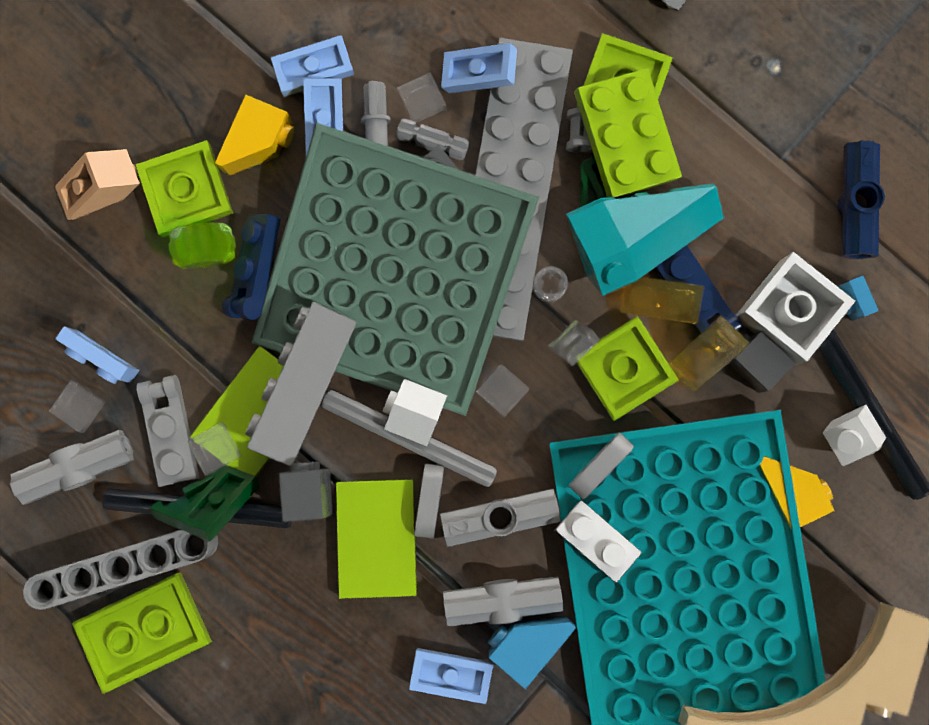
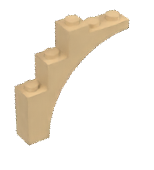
[678,602,929,725]

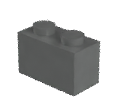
[279,462,333,522]

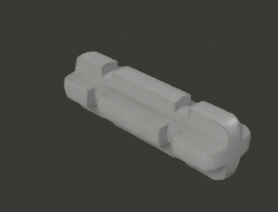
[396,119,469,160]

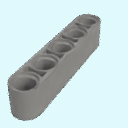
[23,530,218,610]

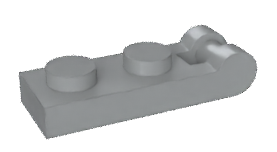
[137,375,200,487]

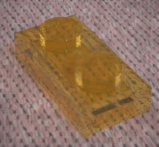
[621,277,704,324]
[669,316,749,392]

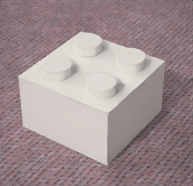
[736,252,855,365]

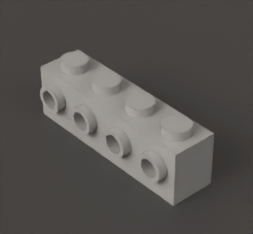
[245,302,357,466]

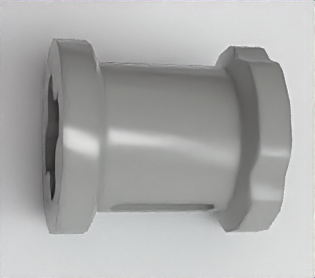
[566,108,593,154]

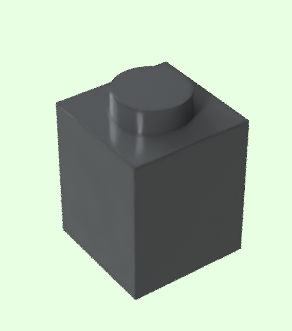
[726,331,796,393]

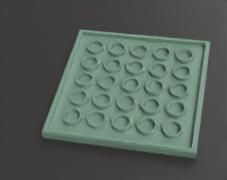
[251,123,539,416]

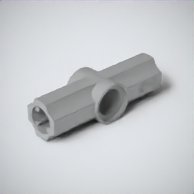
[10,430,134,505]
[440,489,561,547]
[443,576,563,626]

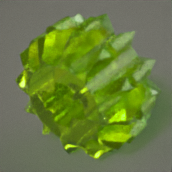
[168,222,236,269]

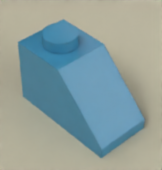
[488,616,576,689]

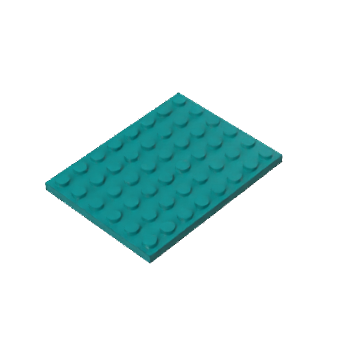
[549,410,826,725]

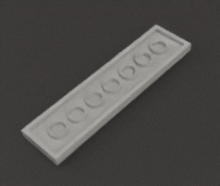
[476,38,573,342]

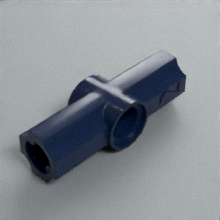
[838,140,885,260]

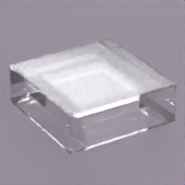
[397,72,446,123]
[549,320,600,366]
[476,364,530,418]
[49,380,106,433]
[187,423,242,475]

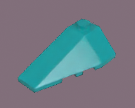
[566,184,724,296]

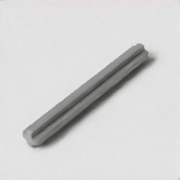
[321,390,497,487]

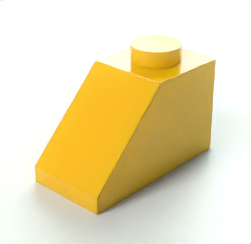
[215,95,295,175]
[759,457,835,529]

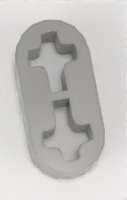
[568,432,634,500]
[415,464,444,539]

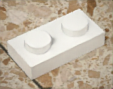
[556,500,642,582]

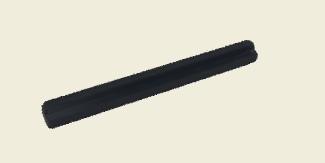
[818,330,929,500]
[102,489,292,528]

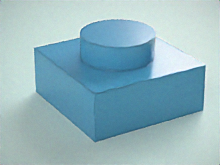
[837,276,879,321]

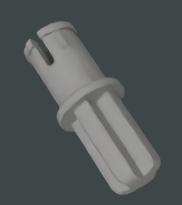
[361,81,391,146]

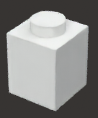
[383,379,447,446]
[823,405,886,466]

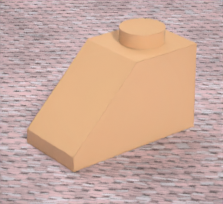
[55,149,140,220]

